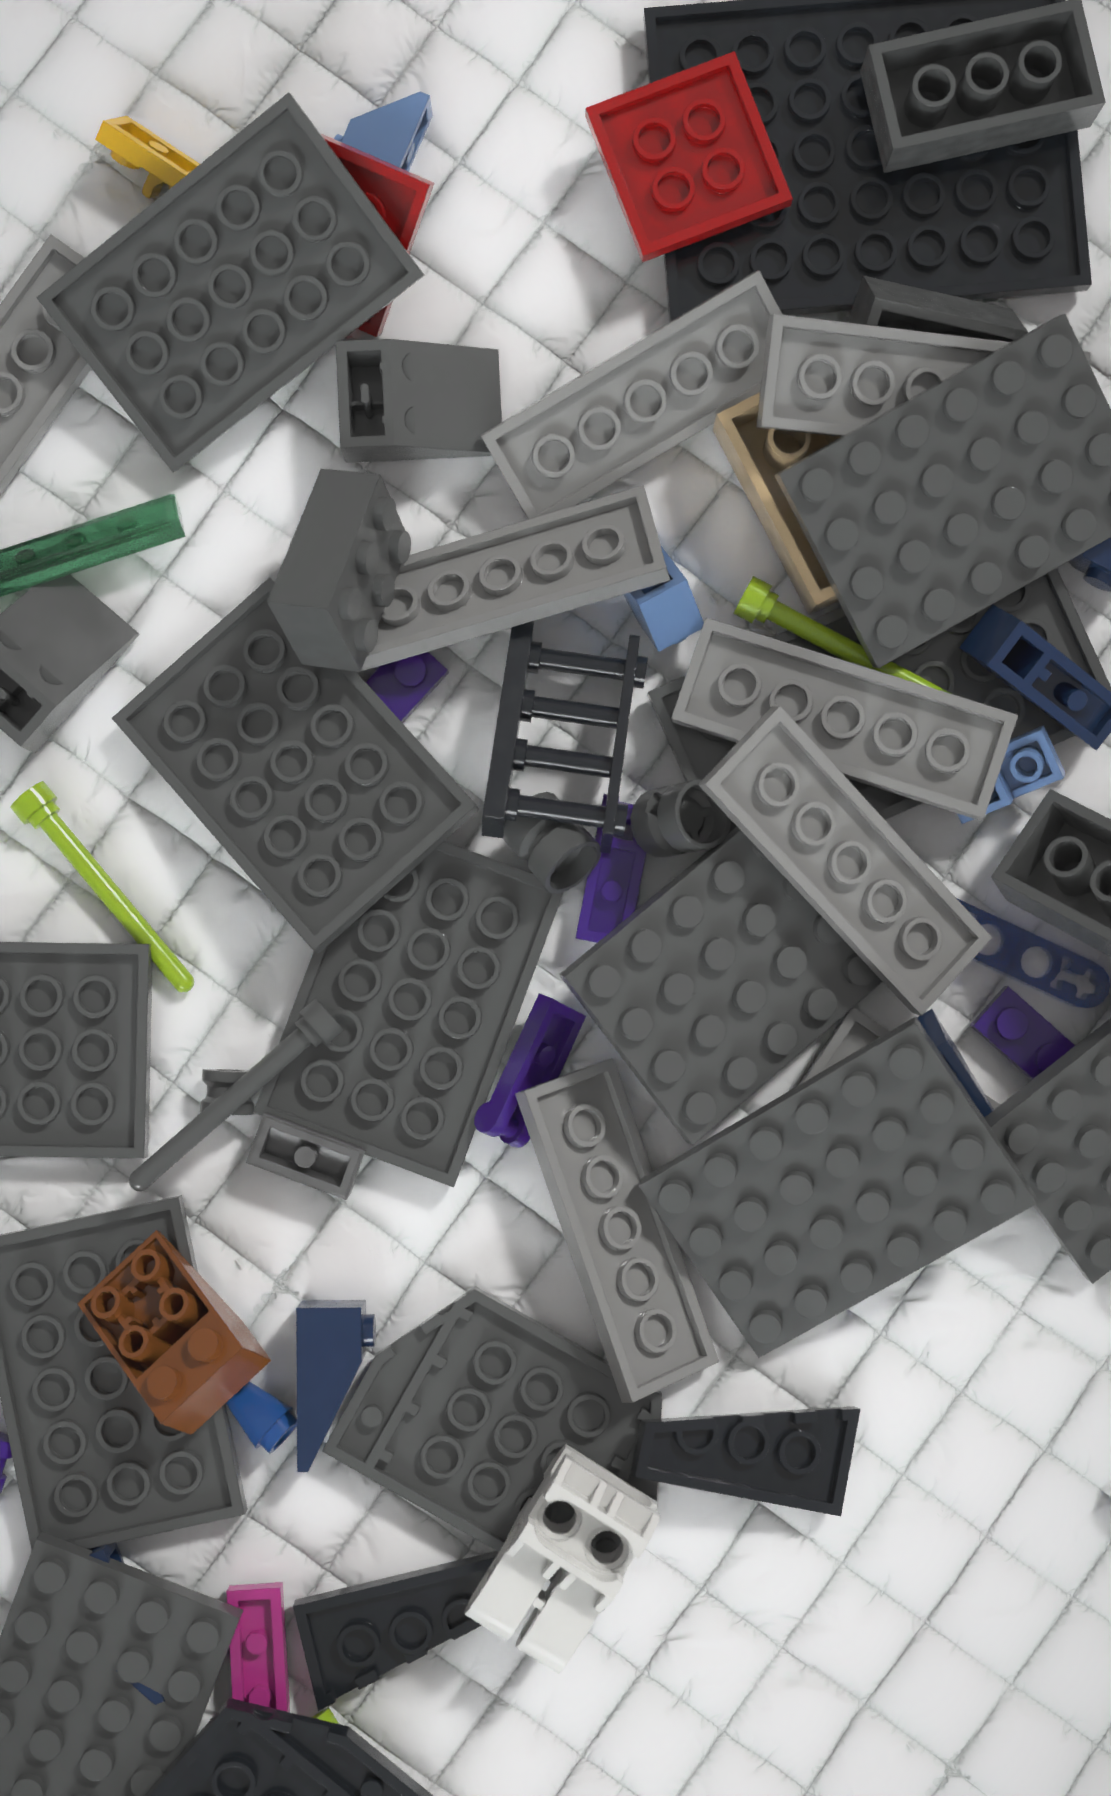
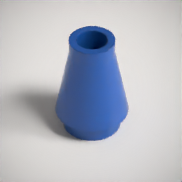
[225,1381,297,1454]

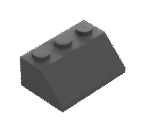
[848,276,1028,342]

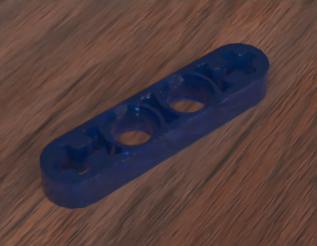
[957,898,1110,1008]

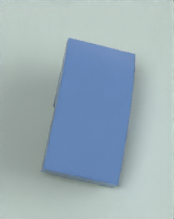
[957,725,1066,824]

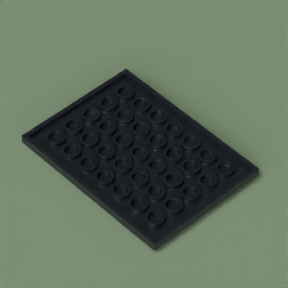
[643,0,1092,322]

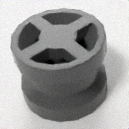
[200,1069,254,1115]

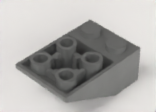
[335,339,502,463]
[0,565,140,753]

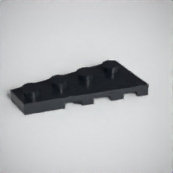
[630,1406,861,1517]
[293,1551,498,1711]

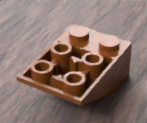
[77,1230,271,1435]

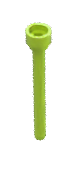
[733,576,954,695]
[10,781,194,993]

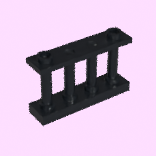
[482,621,648,853]

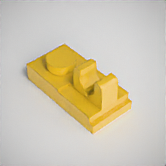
[95,116,200,199]

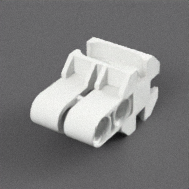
[464,1444,661,1674]

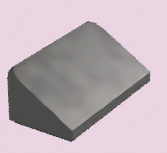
[246,1112,366,1200]

